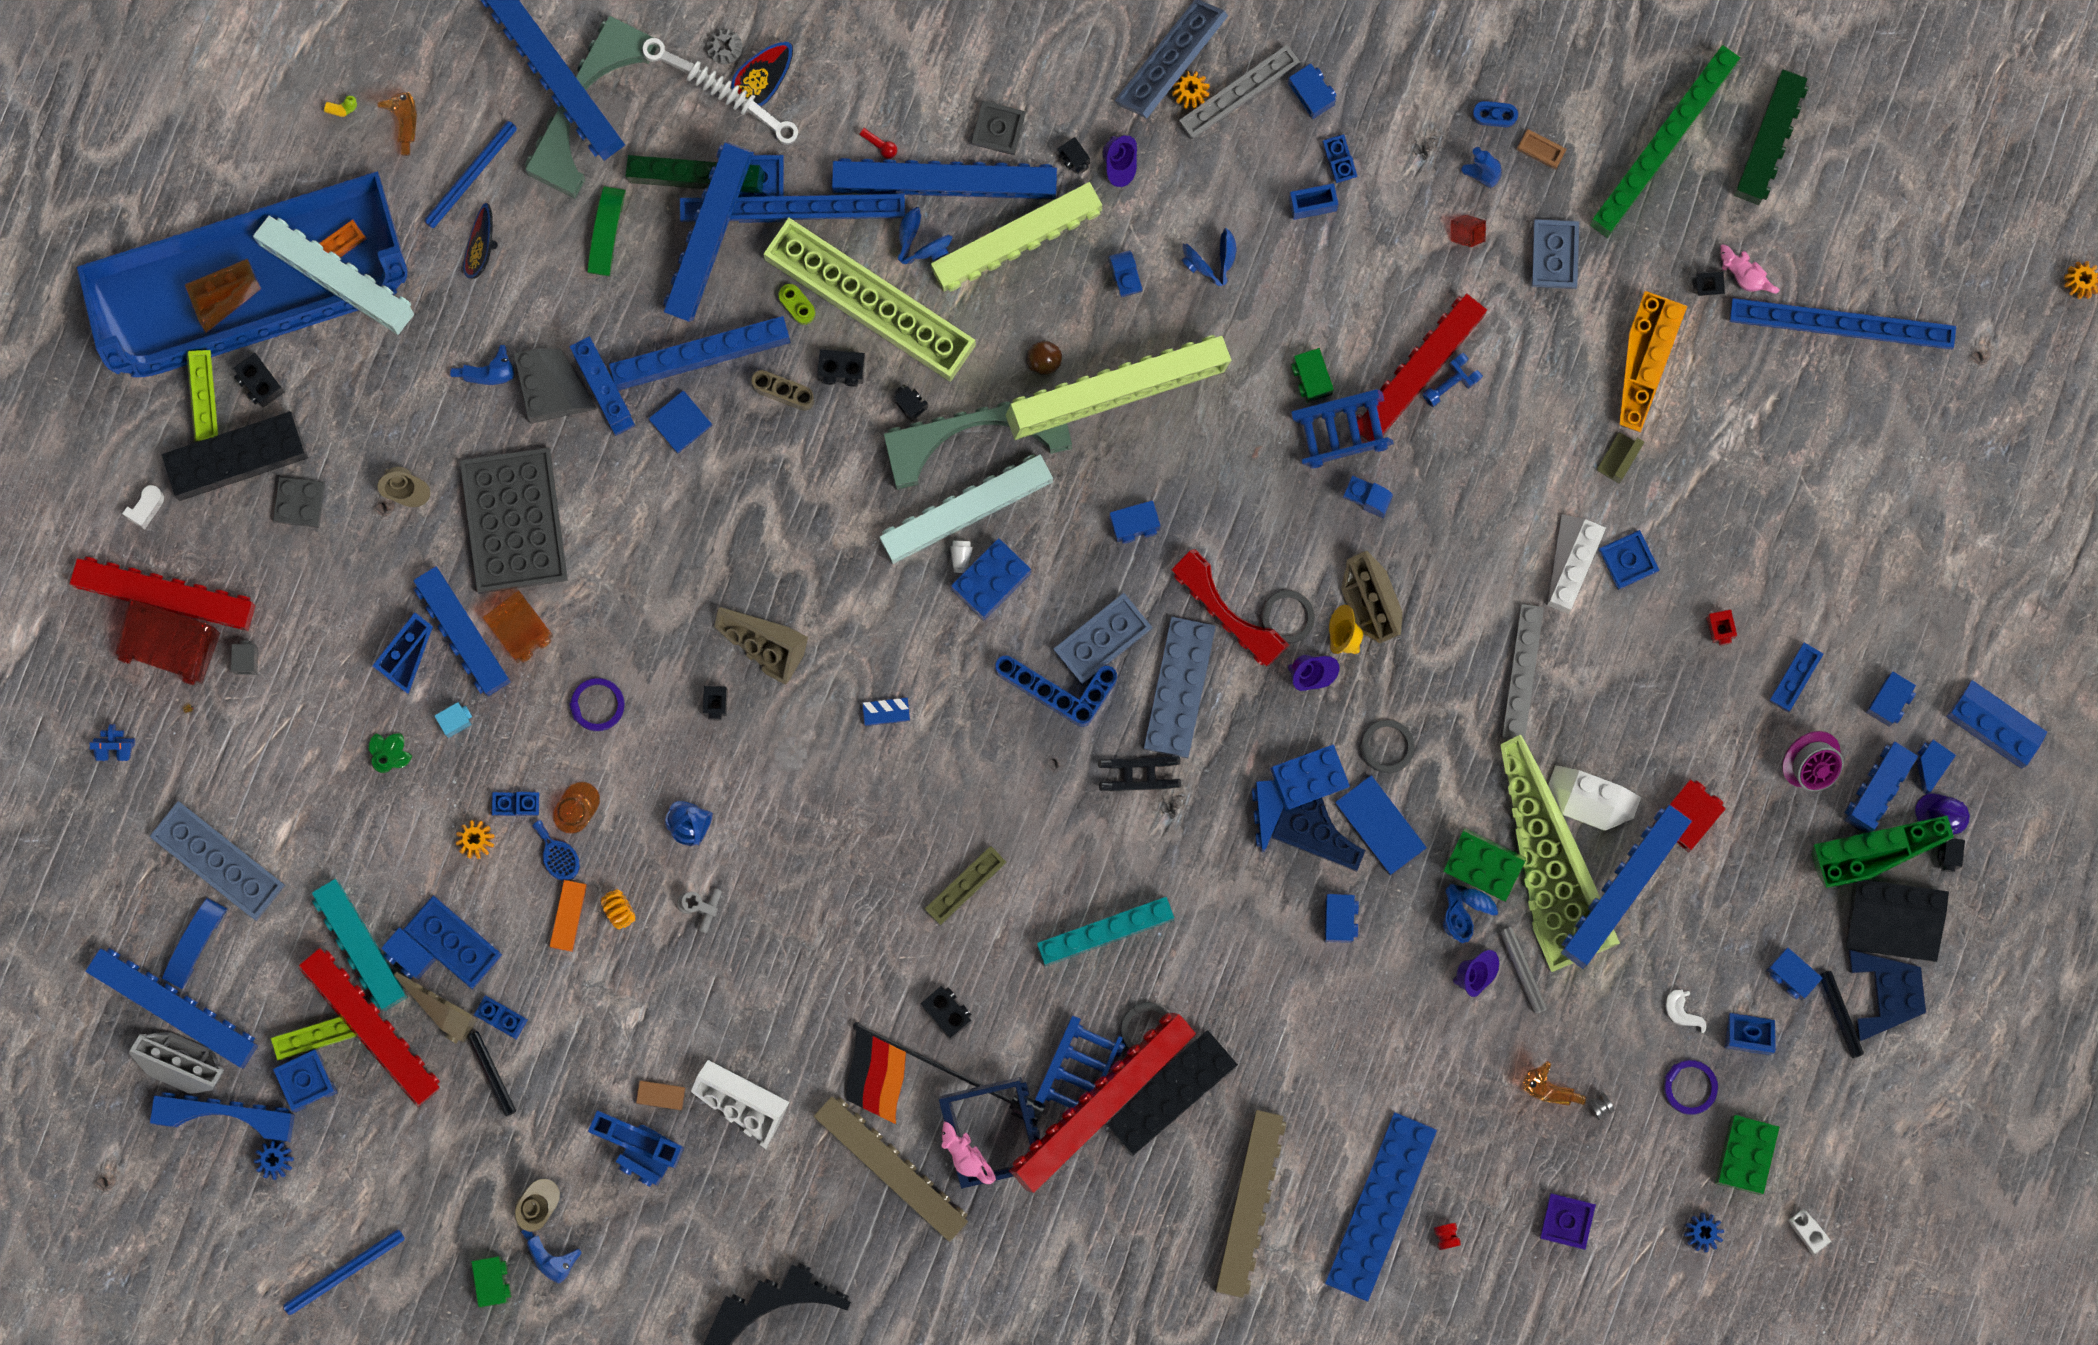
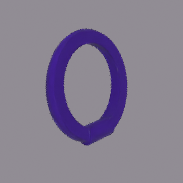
[569,678,625,731]
[1664,1060,1718,1115]

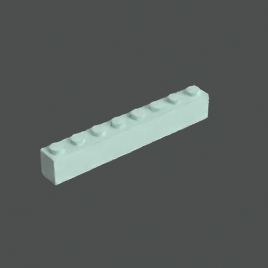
[253,216,414,335]
[880,454,1053,564]

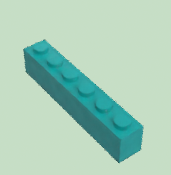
[312,878,408,1011]
[1037,897,1174,967]

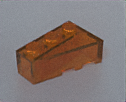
[185,259,261,333]

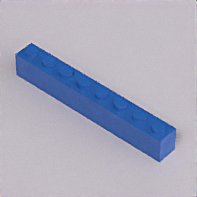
[663,142,754,322]
[609,316,791,391]
[1561,805,1692,969]
[85,948,259,1069]

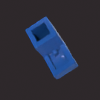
[1108,250,1143,298]
[1343,476,1393,519]

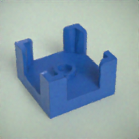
[273,1050,338,1113]

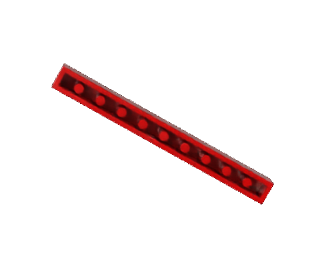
[1009,1013,1196,1193]

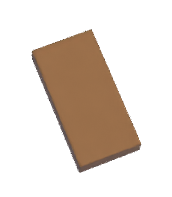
[1516,129,1567,170]
[636,1081,686,1111]

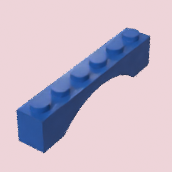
[150,1092,295,1142]

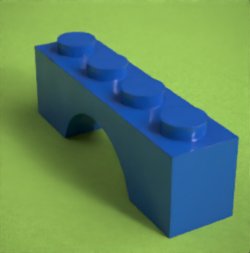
[588,1111,684,1169]

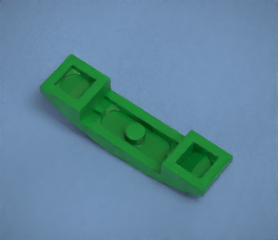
[588,186,626,277]

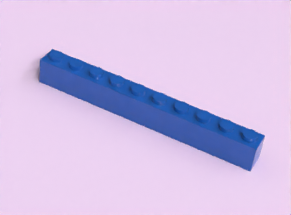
[481,0,625,161]
[832,158,1057,199]

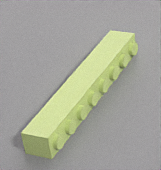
[931,182,1102,292]

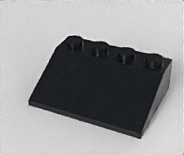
[1845,880,1949,962]

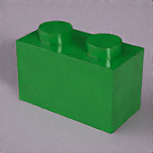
[1291,348,1334,403]
[472,1256,512,1308]

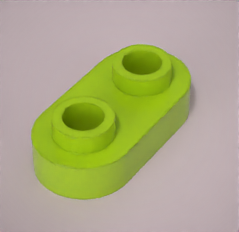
[779,284,815,325]

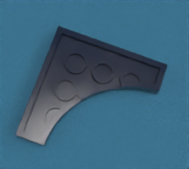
[1272,753,1366,872]

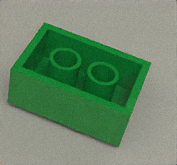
[1443,828,1526,902]
[1715,1115,1780,1195]

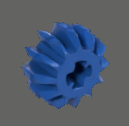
[254,1140,294,1180]
[1684,1213,1724,1253]

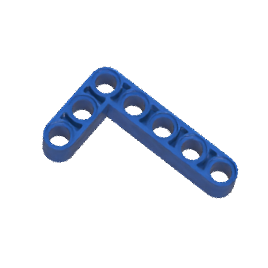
[996,656,1117,727]

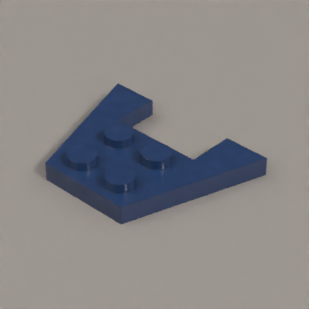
[1849,950,1926,1041]

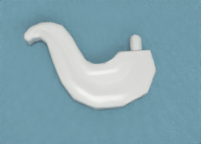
[1665,990,1706,1034]

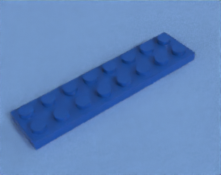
[1325,1112,1437,1302]

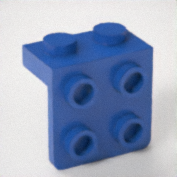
[616,1125,677,1187]

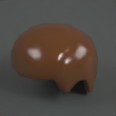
[1026,341,1062,375]

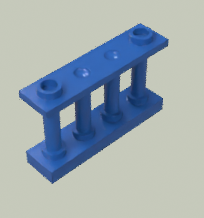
[569,336,635,436]
[1291,389,1394,469]
[1035,1015,1125,1108]

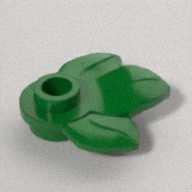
[369,733,412,773]

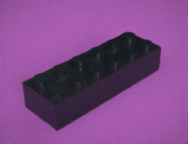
[161,411,308,501]
[1105,1030,1238,1157]

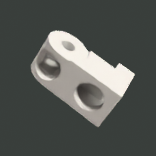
[122,485,164,530]
[1789,1209,1831,1256]

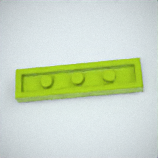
[186,350,218,442]
[271,1017,356,1061]

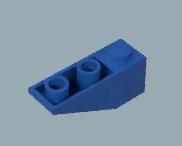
[1252,780,1284,852]

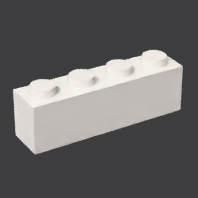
[1547,514,1606,614]
[691,1060,789,1149]

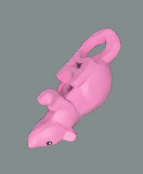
[1720,244,1780,294]
[941,1122,996,1184]

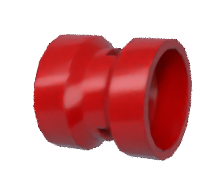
[1434,1223,1461,1250]

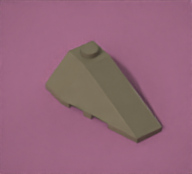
[714,607,808,685]
[394,972,478,1044]

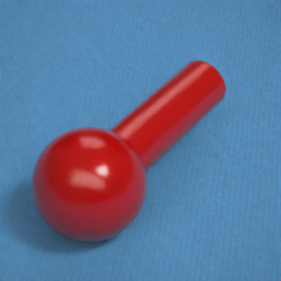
[859,127,898,159]

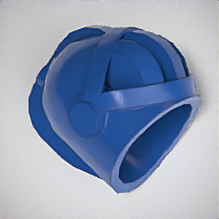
[664,801,713,846]

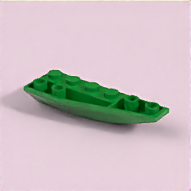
[1811,816,1954,888]

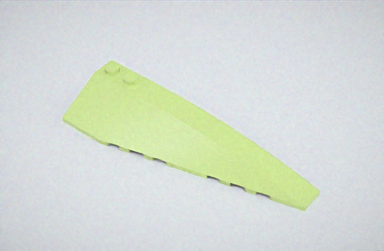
[1500,735,1620,972]

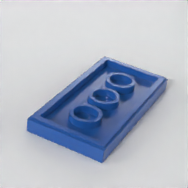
[1335,775,1427,876]
[403,895,502,990]

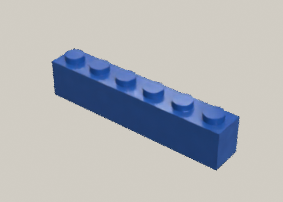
[413,566,511,697]

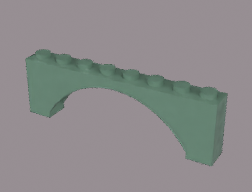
[525,16,658,199]
[884,396,1072,490]

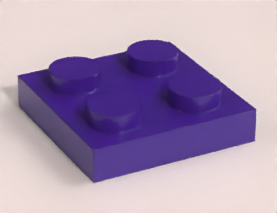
[1540,1193,1596,1250]

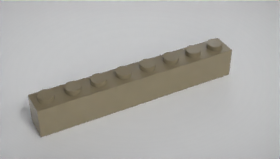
[813,1096,968,1242]
[1215,1110,1287,1298]

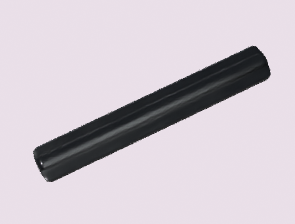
[1820,971,1864,1058]
[467,1031,516,1117]

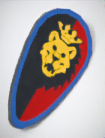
[731,42,793,107]
[463,203,498,279]

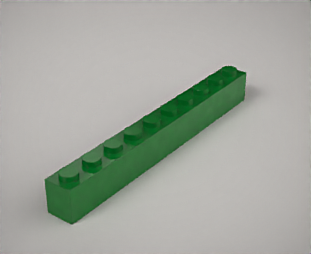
[1590,45,1741,238]

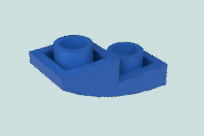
[1322,134,1358,183]
[491,792,539,816]
[474,995,528,1040]

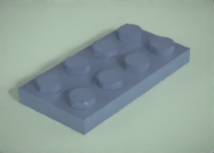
[1053,593,1153,685]

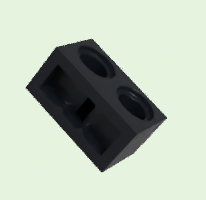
[817,349,866,387]
[233,353,284,408]
[920,986,972,1040]

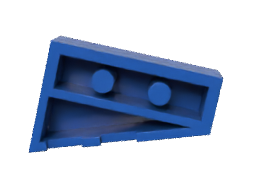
[372,613,433,695]

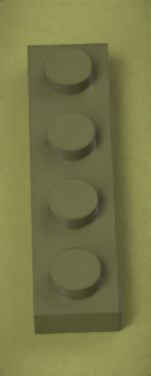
[925,846,1007,926]

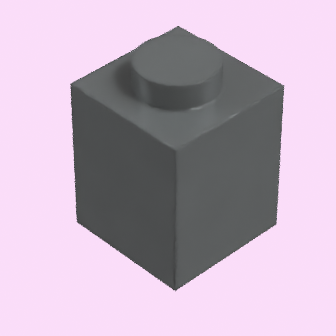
[231,640,258,675]

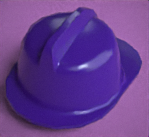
[1102,135,1137,187]
[1288,655,1340,691]
[1915,794,1970,835]
[1453,950,1500,997]

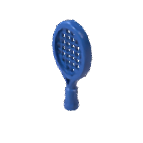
[532,820,580,881]

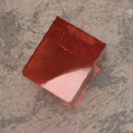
[1451,215,1486,247]

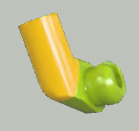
[324,96,357,117]

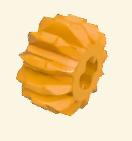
[1172,71,1210,109]
[2064,261,2098,299]
[456,820,495,859]
[601,889,635,930]

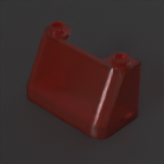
[115,599,221,686]

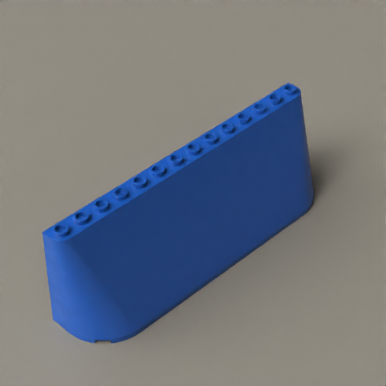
[77,171,408,377]

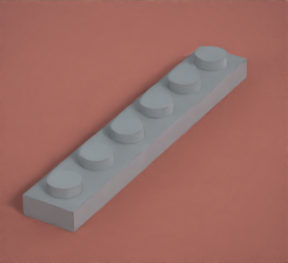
[1179,45,1300,140]
[1502,604,1544,741]

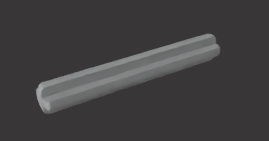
[1500,927,1546,1014]

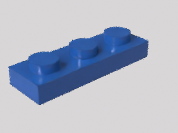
[1769,642,1824,713]

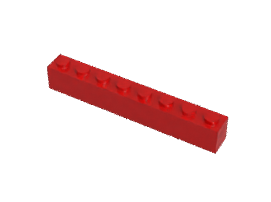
[1356,293,1487,443]
[70,556,256,631]
[298,948,440,1108]

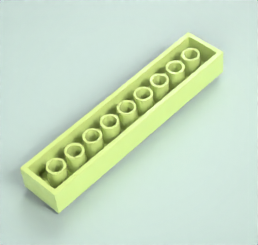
[764,218,976,382]
[1006,335,1232,440]

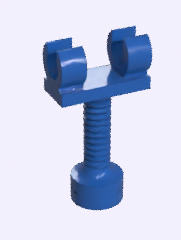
[1422,352,1483,407]

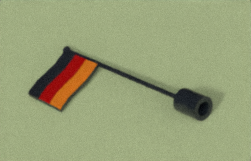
[846,1022,1046,1126]

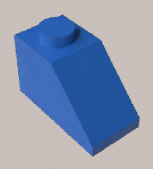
[1917,739,1956,795]

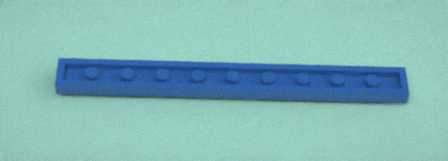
[680,194,905,222]
[1729,298,1956,350]

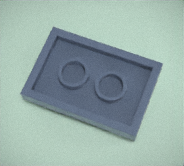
[1532,219,1579,289]

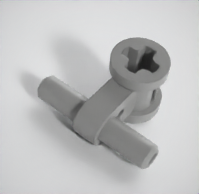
[677,888,722,934]

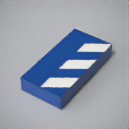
[862,698,910,726]

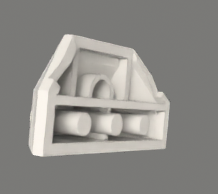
[1548,765,1641,831]

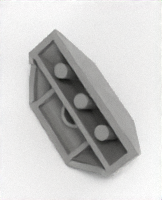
[129,1032,224,1094]

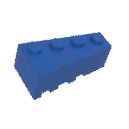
[1844,742,1918,834]

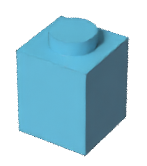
[435,702,472,738]

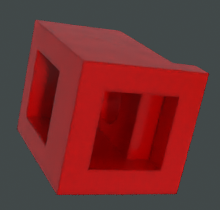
[1706,609,1737,646]

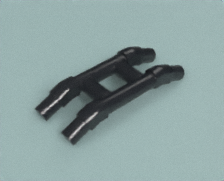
[1098,756,1181,791]

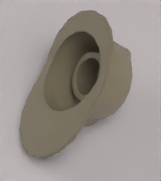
[377,466,431,507]
[515,1179,560,1232]

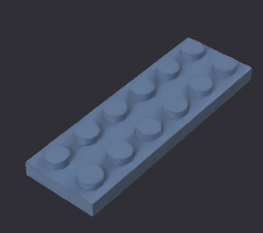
[1115,0,1228,118]
[1144,616,1216,759]
[149,801,286,921]

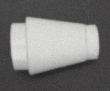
[950,541,973,573]

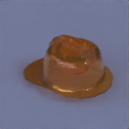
[553,782,600,834]

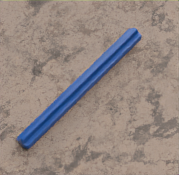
[424,121,517,228]
[283,1230,405,1315]

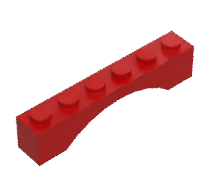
[1171,549,1290,667]

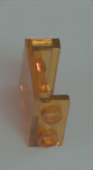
[482,590,554,664]

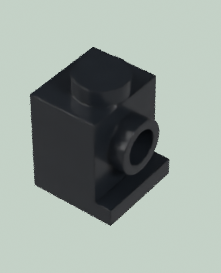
[1057,137,1090,175]
[1692,269,1725,296]
[893,384,928,422]
[703,686,728,721]
[1937,838,1965,872]

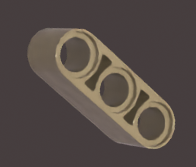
[751,370,815,411]

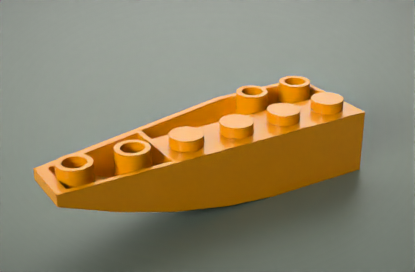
[1619,291,1687,433]

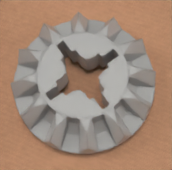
[707,29,743,64]

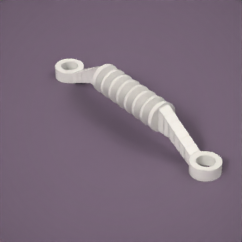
[642,38,798,145]

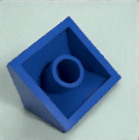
[1724,1013,1776,1055]

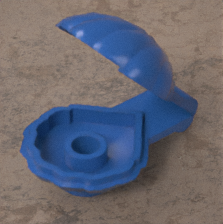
[898,207,952,264]
[1181,228,1237,286]
[1443,884,1498,943]

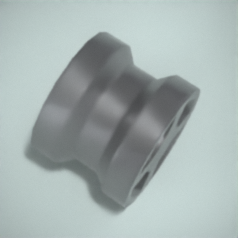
[1587,1092,1615,1121]

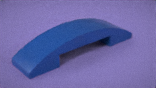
[162,898,227,989]

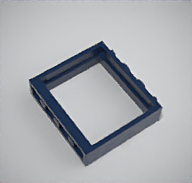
[939,1077,1041,1189]

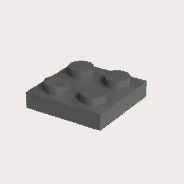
[972,101,1026,156]
[273,477,325,528]

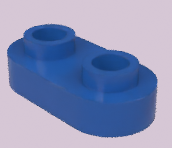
[1473,101,1518,127]

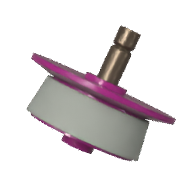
[1782,731,1844,791]

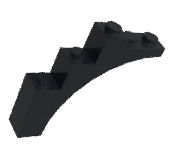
[703,1263,852,1345]

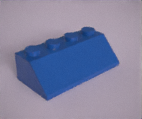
[1946,680,2047,769]

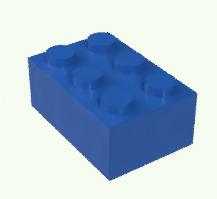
[951,538,1031,621]

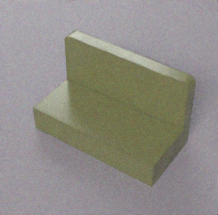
[1597,433,1645,484]

